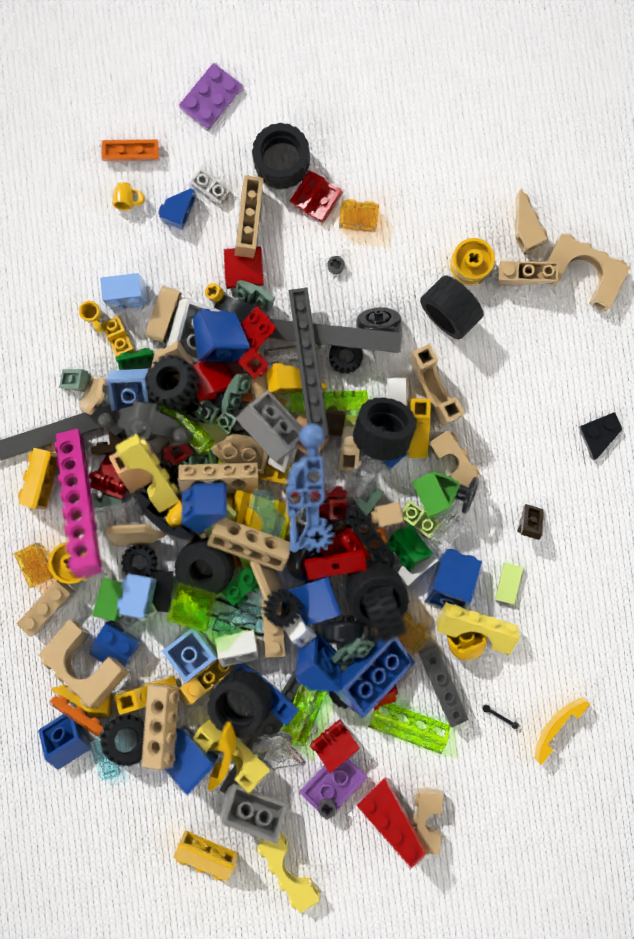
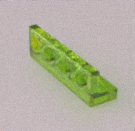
[290,390,368,413]
[154,402,215,456]
[279,684,326,747]
[368,703,451,754]

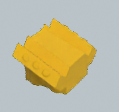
[231,490,298,542]

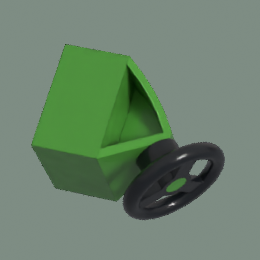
[412,472,479,521]

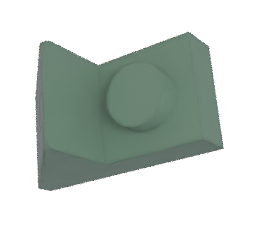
[59,369,91,392]
[354,487,384,521]

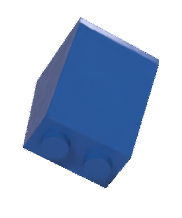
[193,309,250,363]
[425,548,482,609]
[283,577,341,626]
[165,725,218,796]

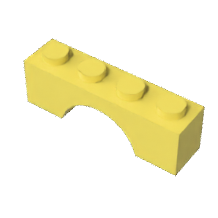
[116,434,180,513]
[437,603,520,655]
[193,719,270,794]
[257,831,320,914]

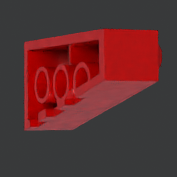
[356,777,428,869]

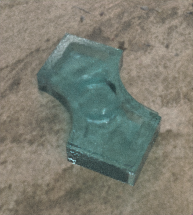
[248,488,286,538]
[212,602,262,635]

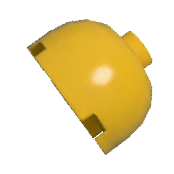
[447,632,487,661]

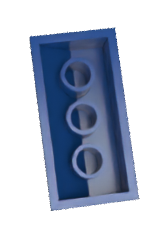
[335,636,415,719]

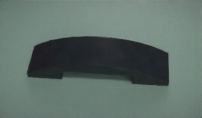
[135,491,201,540]

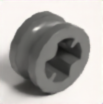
[327,255,344,275]
[318,798,336,819]

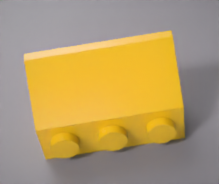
[18,448,58,510]
[173,830,238,881]

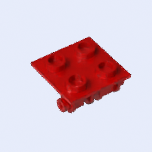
[241,306,277,350]
[89,454,128,500]
[320,527,371,576]
[309,719,361,774]

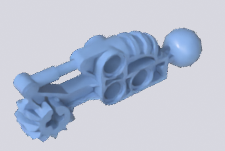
[286,423,335,552]

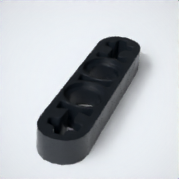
[345,504,395,567]

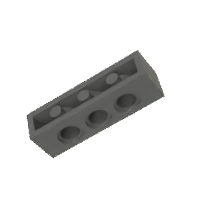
[418,644,469,728]

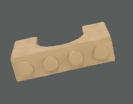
[546,234,631,312]
[408,343,465,427]
[38,619,129,709]

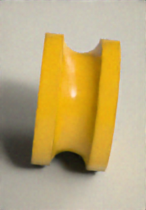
[205,283,224,302]

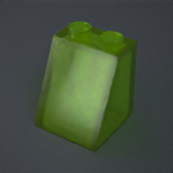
[166,582,217,633]

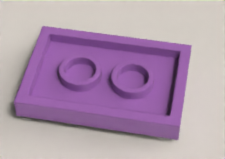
[179,62,243,131]
[299,758,368,820]

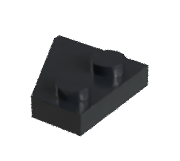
[578,412,622,461]

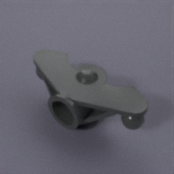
[98,400,193,446]

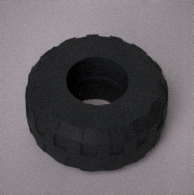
[174,538,235,598]

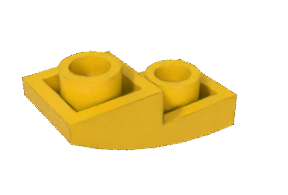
[101,315,135,357]

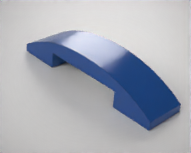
[230,663,299,726]

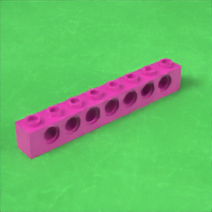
[54,428,103,579]

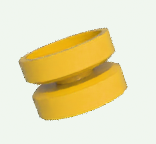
[449,238,495,286]
[48,541,91,584]

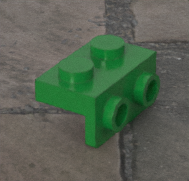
[115,348,155,373]
[388,525,433,572]
[221,566,260,606]

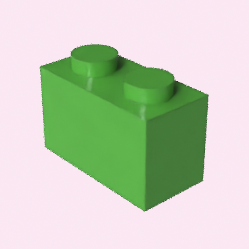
[92,578,124,623]

